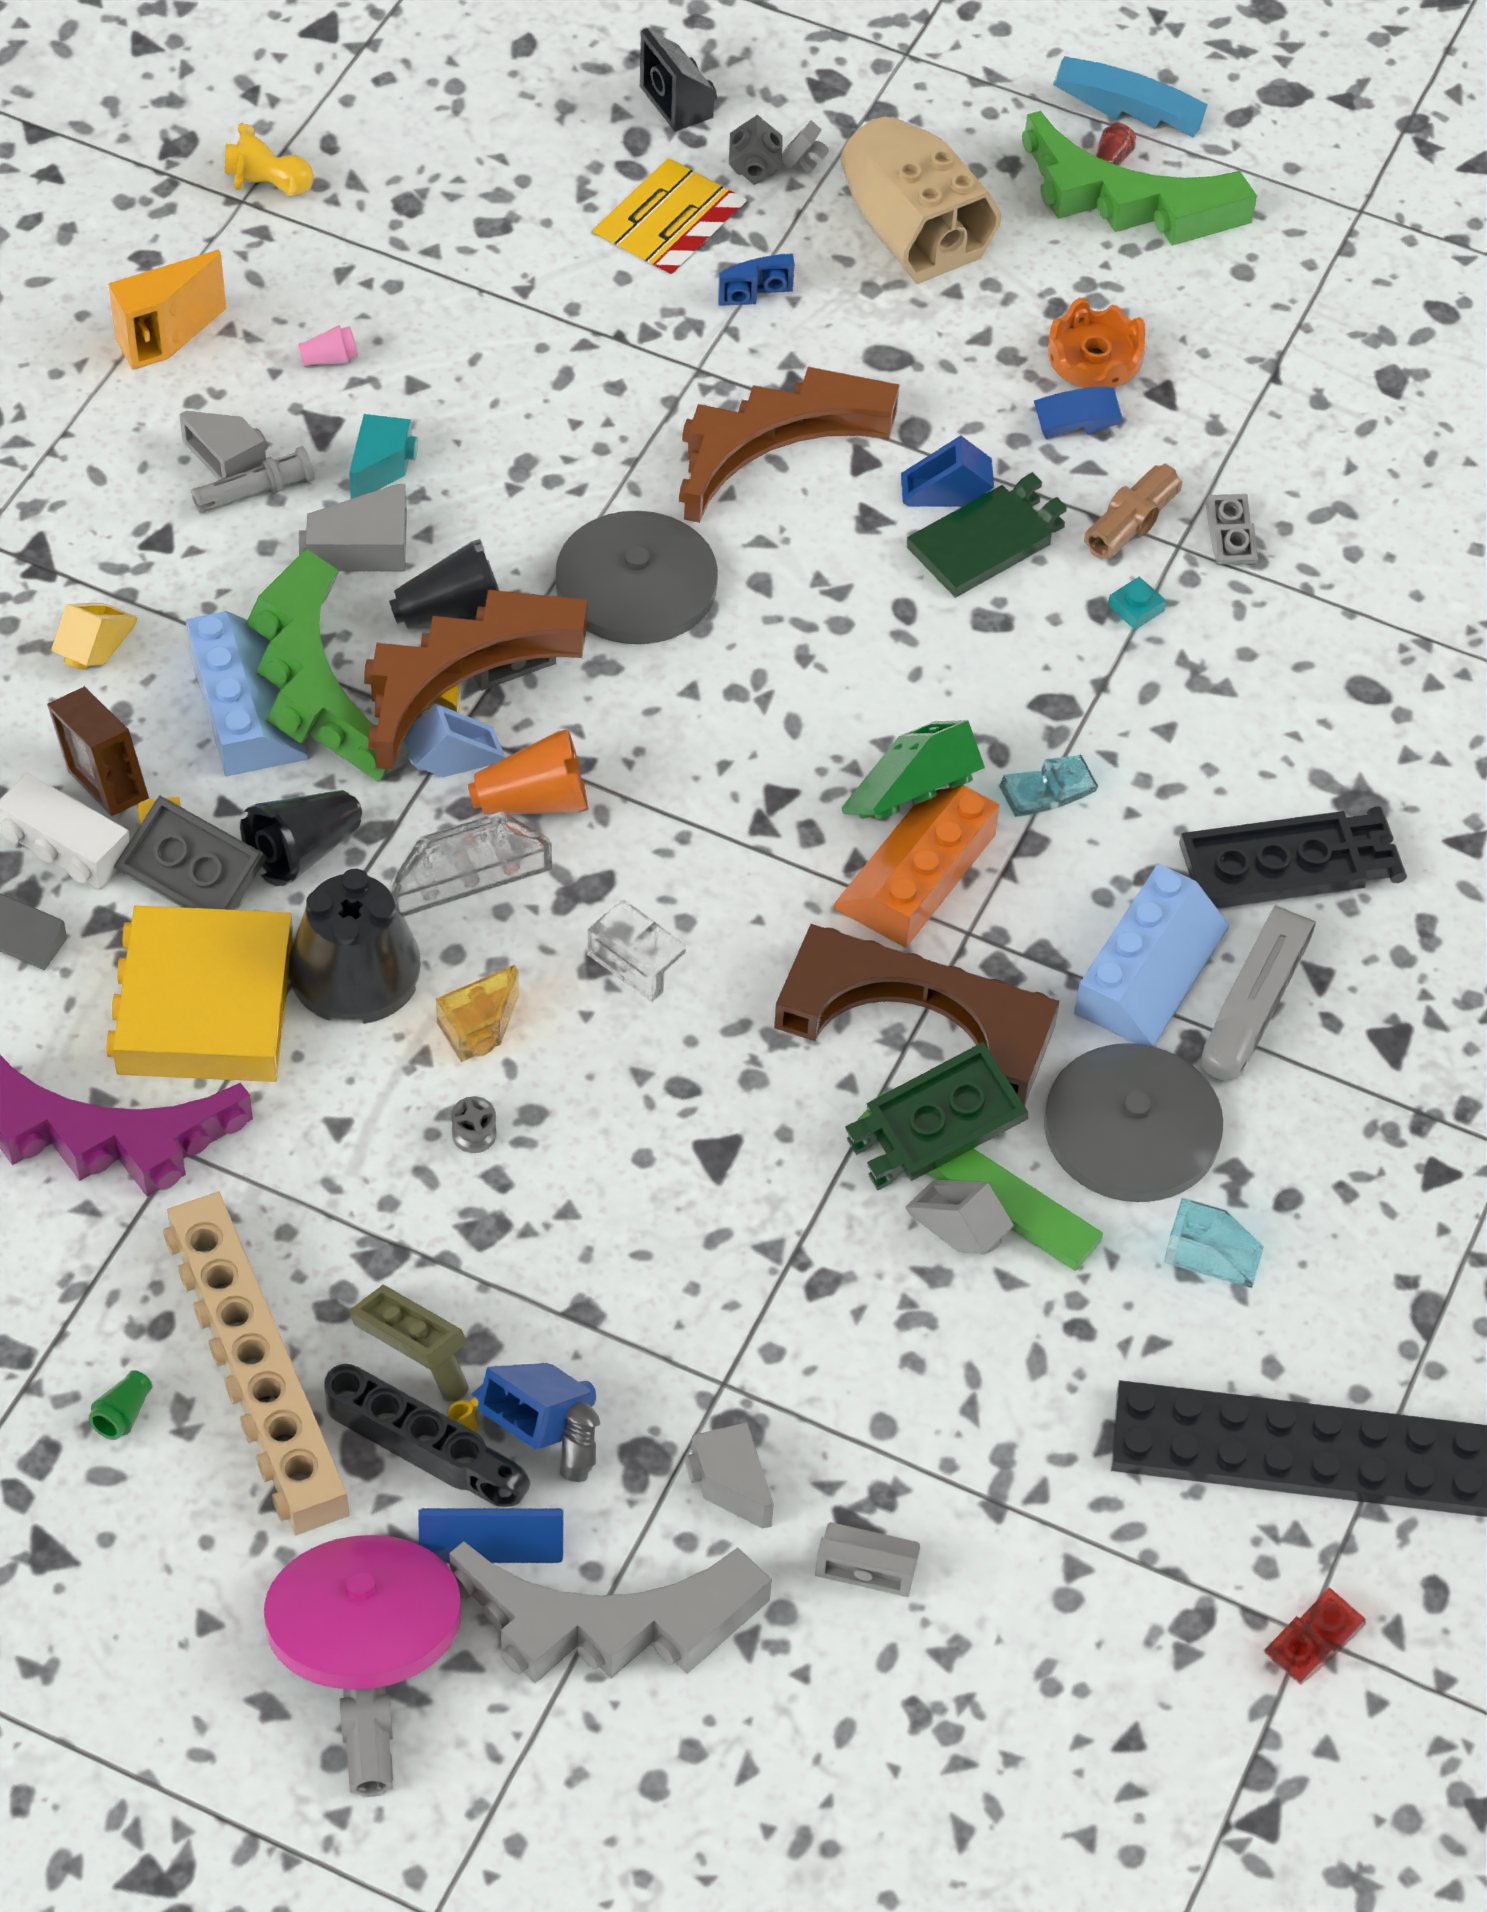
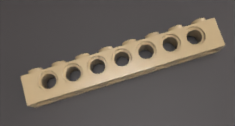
[163,1191,349,1536]

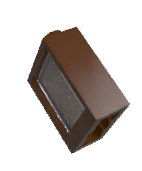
[47,686,149,816]

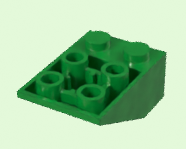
[841,720,985,819]

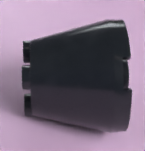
[289,868,421,1024]

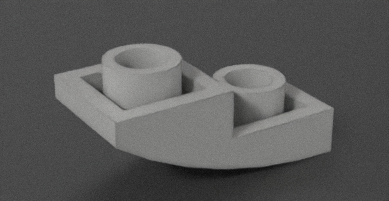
[1206,494,1258,564]

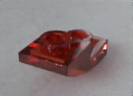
[1264,1587,1366,1685]

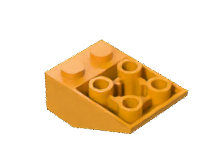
[108,249,226,370]

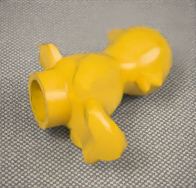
[224,123,314,197]

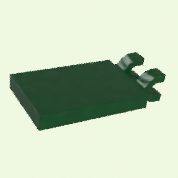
[907,472,1067,598]
[845,1042,1028,1190]

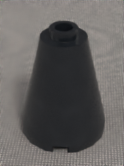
[389,539,499,629]
[240,790,362,886]

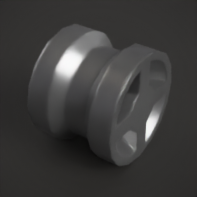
[451,1096,497,1153]

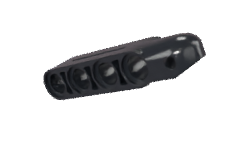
[324,1364,530,1507]

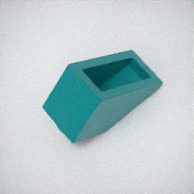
[349,414,418,499]

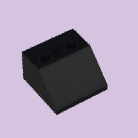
[640,28,717,132]

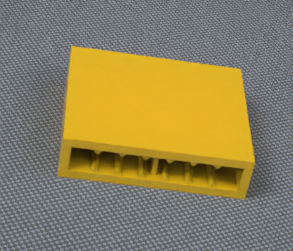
[106,905,294,1082]

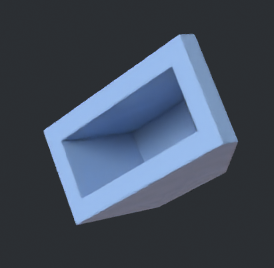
[404,704,505,777]

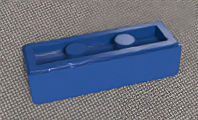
[418,1508,563,1563]

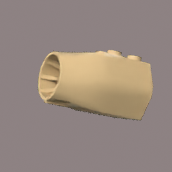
[841,117,1001,284]

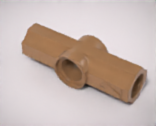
[1084,463,1183,560]

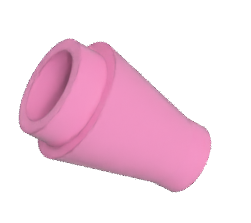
[298,325,358,367]

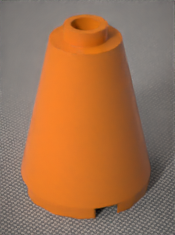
[468,729,589,815]

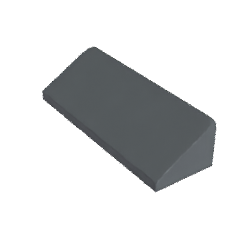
[0,893,67,971]

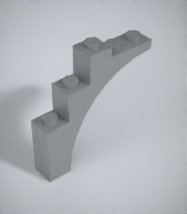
[449,1541,772,1683]

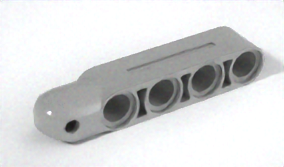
[1200,905,1316,1080]

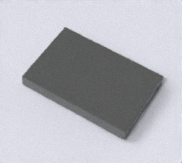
[114,795,267,910]

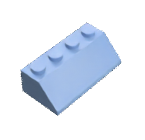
[186,611,308,777]
[1074,864,1229,1047]

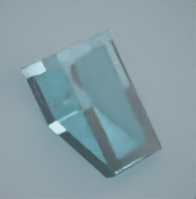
[1164,1198,1264,1288]

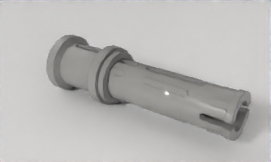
[191,446,315,514]

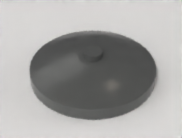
[556,511,718,644]
[1044,1043,1223,1202]

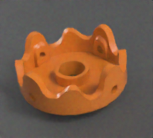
[1048,298,1145,388]

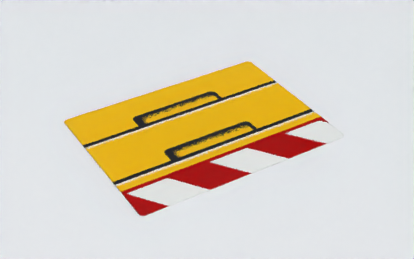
[592,159,747,274]

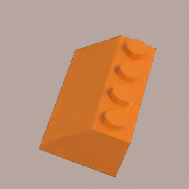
[834,785,1000,948]

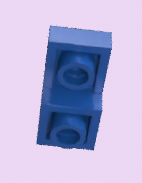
[718,253,795,306]
[1034,387,1124,440]

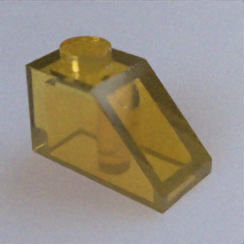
[436,965,519,1062]

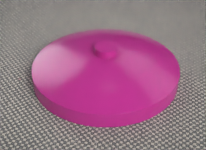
[264,1535,461,1690]

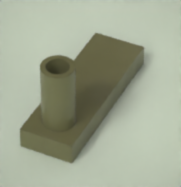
[348,1284,469,1401]

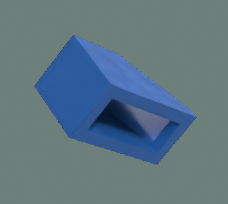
[901,435,994,507]

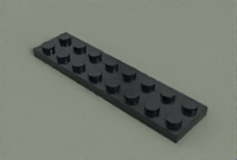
[1111,1380,1487,1517]

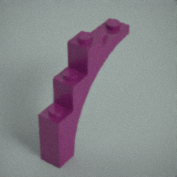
[0,1055,253,1197]

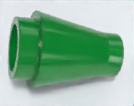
[88,1370,153,1440]

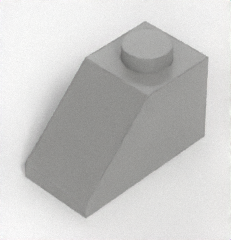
[180,411,268,480]
[905,1179,1014,1254]
[685,1422,774,1529]

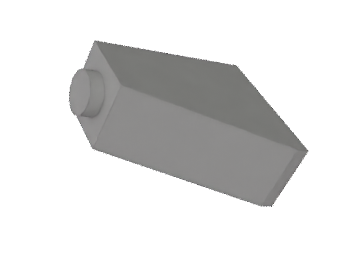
[299,484,407,571]

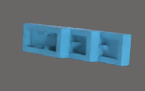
[1053,56,1208,137]

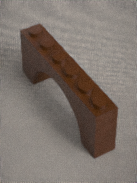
[774,924,1060,1106]

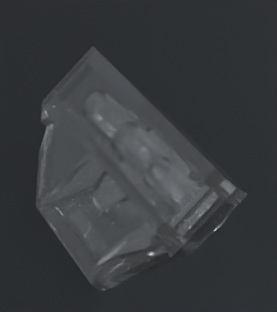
[388,811,552,917]

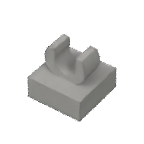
[782,120,829,173]

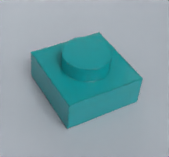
[1108,576,1167,630]

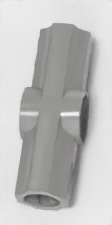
[340,1686,393,1797]

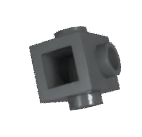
[729,115,783,185]

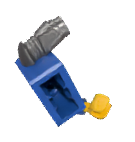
[448,1363,600,1482]

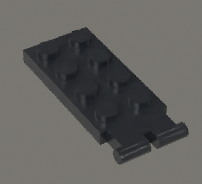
[1179,806,1407,908]

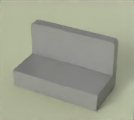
[815,1522,920,1597]

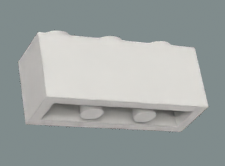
[0,772,130,890]

